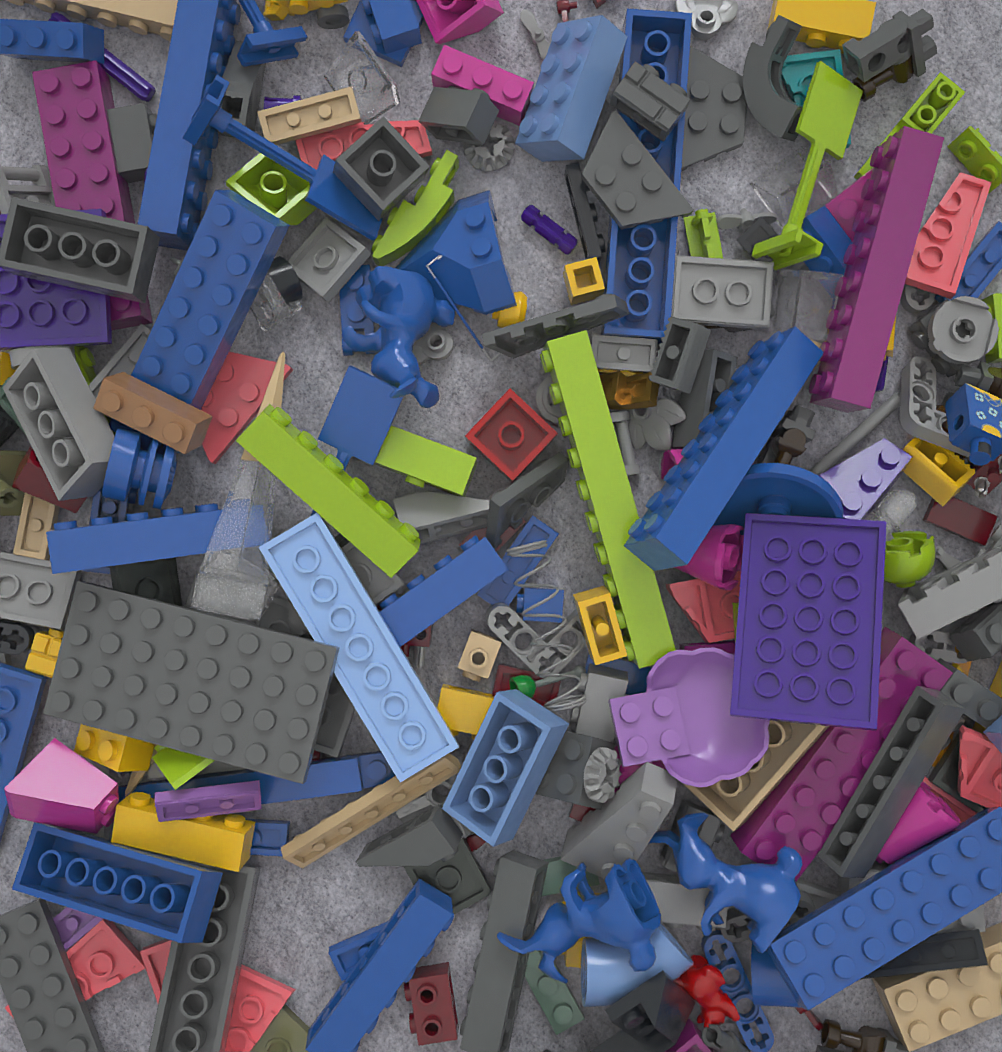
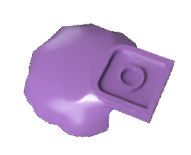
[608,647,770,788]

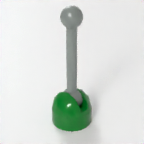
[509,665,586,698]

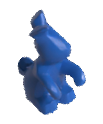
[341,266,455,409]
[648,813,803,954]
[497,858,661,983]

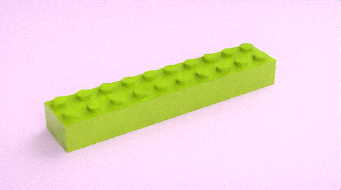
[539,330,676,669]

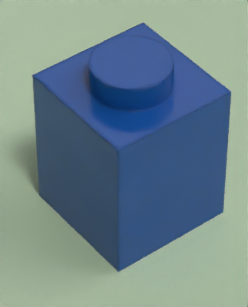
[516,587,564,623]

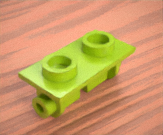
[947,126,1002,193]
[683,209,723,259]

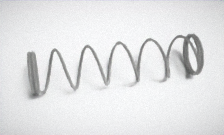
[506,540,587,712]

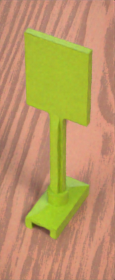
[751,61,863,270]

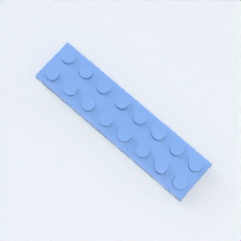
[258,513,459,783]

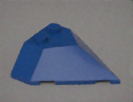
[395,190,517,315]

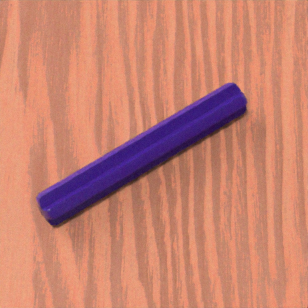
[48,12,156,102]

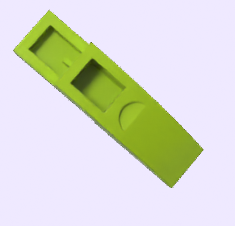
[854,72,965,179]
[371,150,459,266]

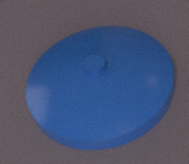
[713,463,844,535]

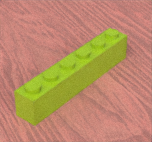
[236,404,421,578]

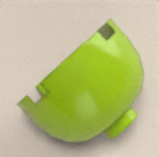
[884,531,936,588]

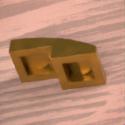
[599,371,660,409]

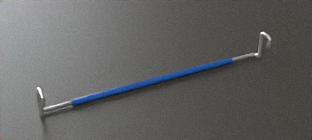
[426,255,503,361]

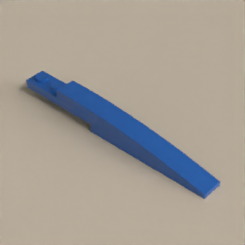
[118,751,396,804]

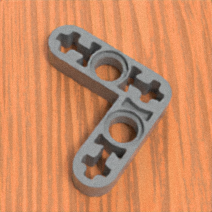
[900,356,969,458]
[485,603,586,678]

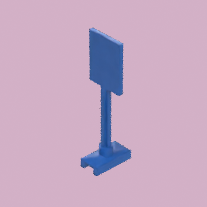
[237,0,307,67]
[182,75,383,241]
[311,365,404,516]

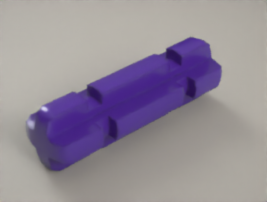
[521,205,578,255]

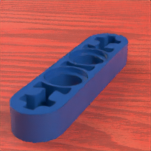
[701,930,774,1052]

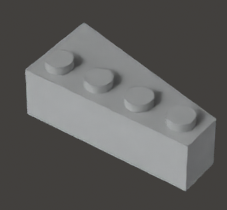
[898,545,1002,639]
[560,762,677,879]

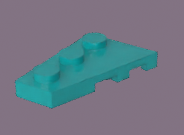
[781,49,851,148]

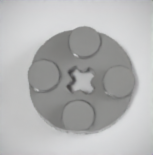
[928,296,999,364]

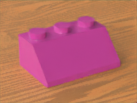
[416,0,504,44]

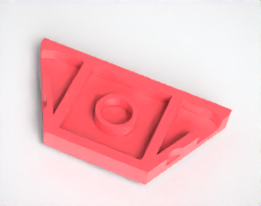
[201,352,293,464]
[666,571,741,643]
[958,725,1002,808]

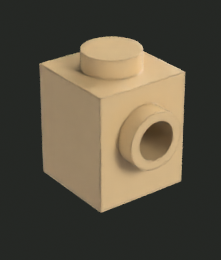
[457,629,502,682]

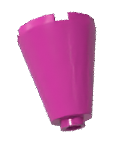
[674,524,744,590]
[875,781,961,864]

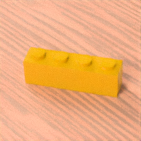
[111,792,256,872]

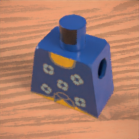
[945,383,1002,466]

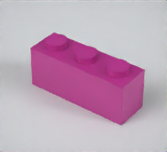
[431,45,534,126]

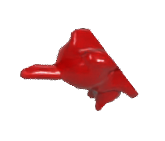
[674,955,740,1029]

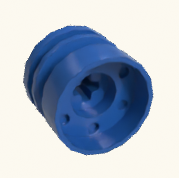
[101,428,177,510]

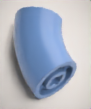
[581,923,694,1007]

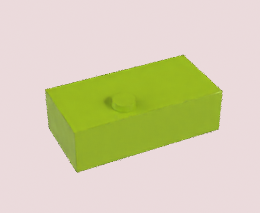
[374,425,478,497]

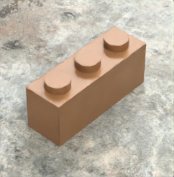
[93,372,213,454]

